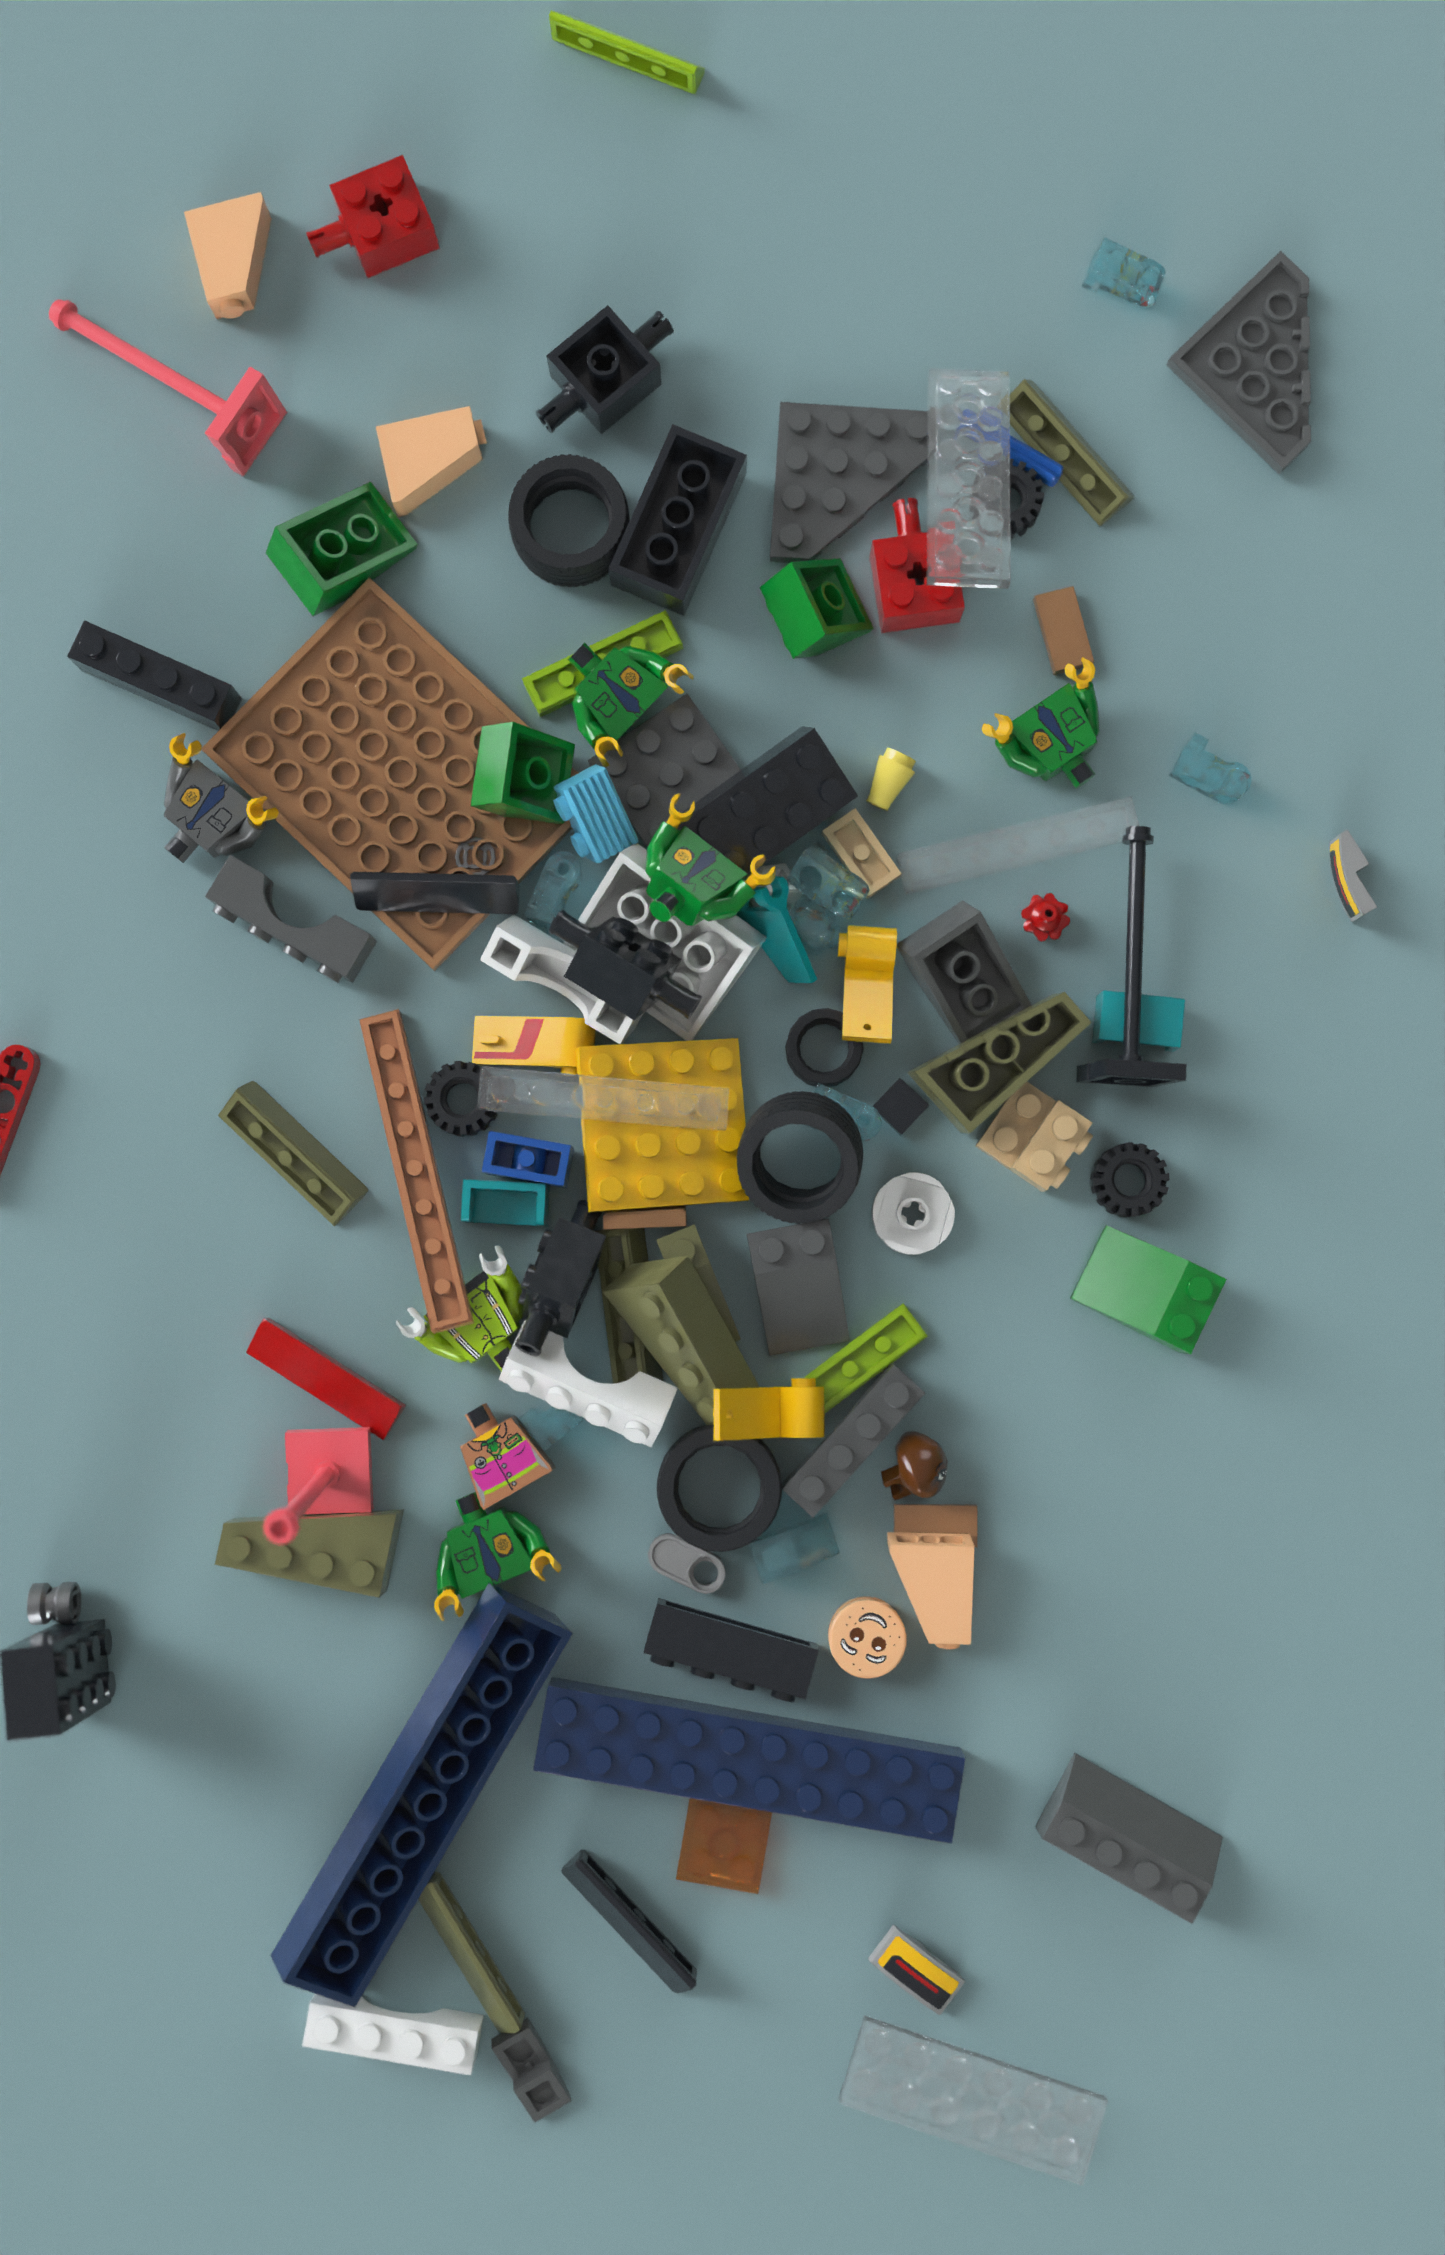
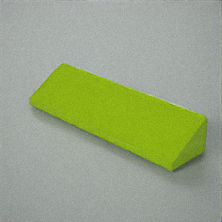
[549,10,705,94]

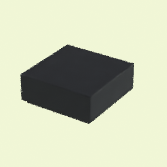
[871,1078,929,1136]

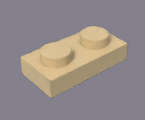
[822,808,902,899]

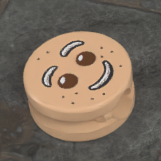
[828,1596,907,1679]

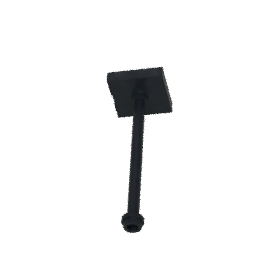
[1076,826,1186,1087]

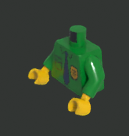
[568,642,694,767]
[982,657,1099,789]
[645,793,776,926]
[434,1492,562,1621]

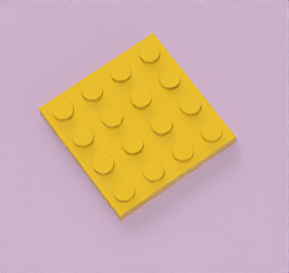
[576,1038,750,1213]

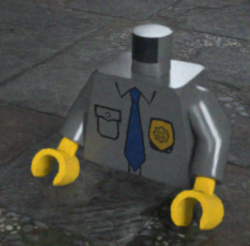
[164,733,279,863]

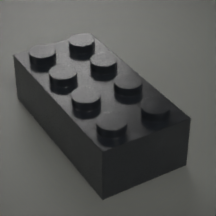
[608,424,747,616]
[677,726,858,878]
[0,1619,116,1741]

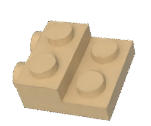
[975,1082,1093,1192]

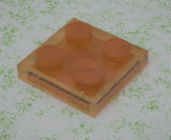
[676,1798,772,1894]

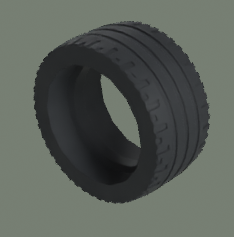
[508,454,630,587]
[737,1091,863,1224]
[657,1425,782,1552]

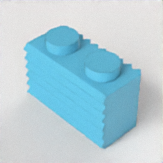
[553,764,639,863]

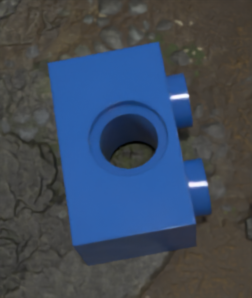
[482,1131,574,1189]

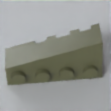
[907,992,1092,1133]
[602,1256,760,1425]
[215,1509,404,1598]

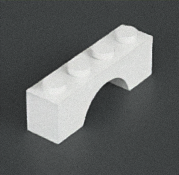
[480,914,643,1044]
[498,1320,678,1447]
[302,1994,484,2075]

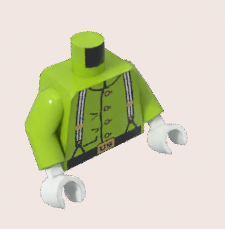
[396,1245,524,1372]

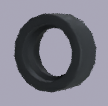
[785,1008,864,1088]

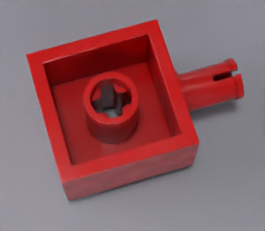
[306,155,440,278]
[869,498,965,633]

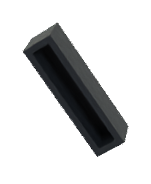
[67,620,242,731]
[643,1598,819,1702]

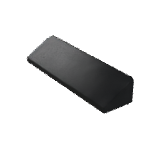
[350,872,520,914]
[561,1849,697,1993]

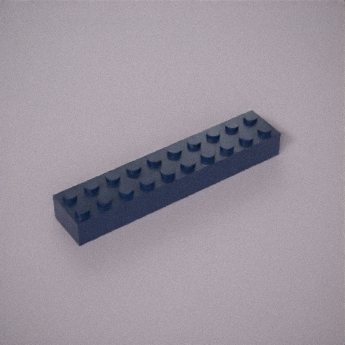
[270,1583,573,2007]
[533,1677,965,1844]

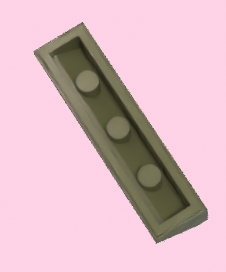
[996,379,1135,526]
[218,1081,368,1227]
[595,1228,664,1384]
[418,1871,525,2033]

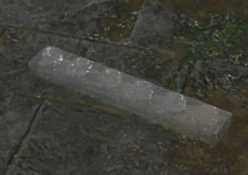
[477,1066,729,1131]

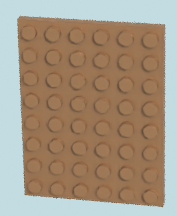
[201,577,578,971]

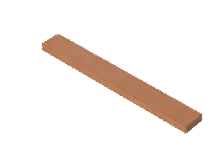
[359,1009,474,1334]

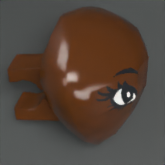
[881,1431,948,1500]

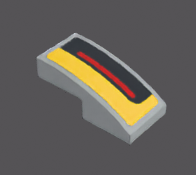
[1329,829,1377,922]
[868,1924,965,2015]

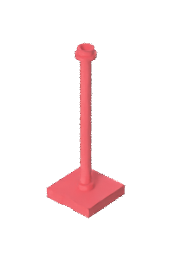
[49,299,287,477]
[264,1427,374,1544]

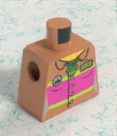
[460,1403,556,1510]

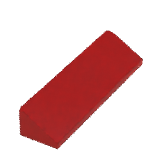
[246,1318,406,1440]

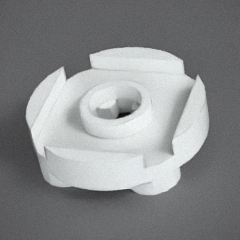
[871,1172,955,1255]

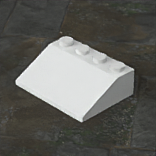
[563,843,767,1041]

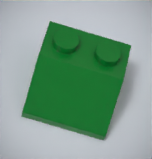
[759,558,874,659]
[471,722,575,824]

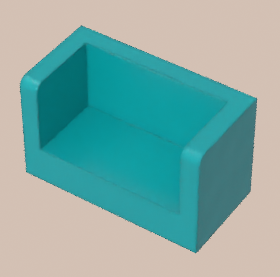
[1092,990,1185,1052]
[461,1179,550,1227]

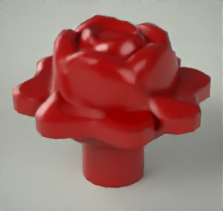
[1021,893,1070,942]

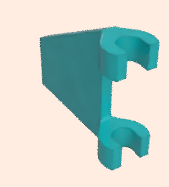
[736,876,818,983]

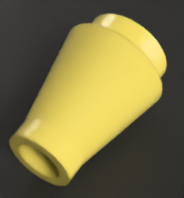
[866,748,916,811]

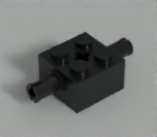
[536,305,674,434]
[549,910,702,1020]
[515,1200,606,1356]

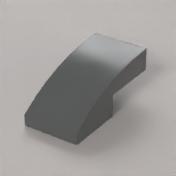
[491,2018,571,2122]

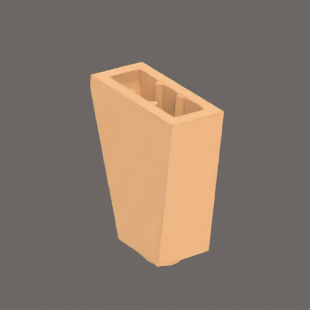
[184,192,271,319]
[376,406,487,517]
[887,1532,975,1649]

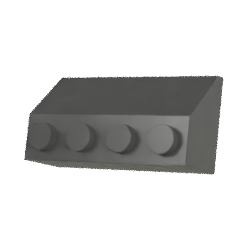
[1035,1752,1223,1924]

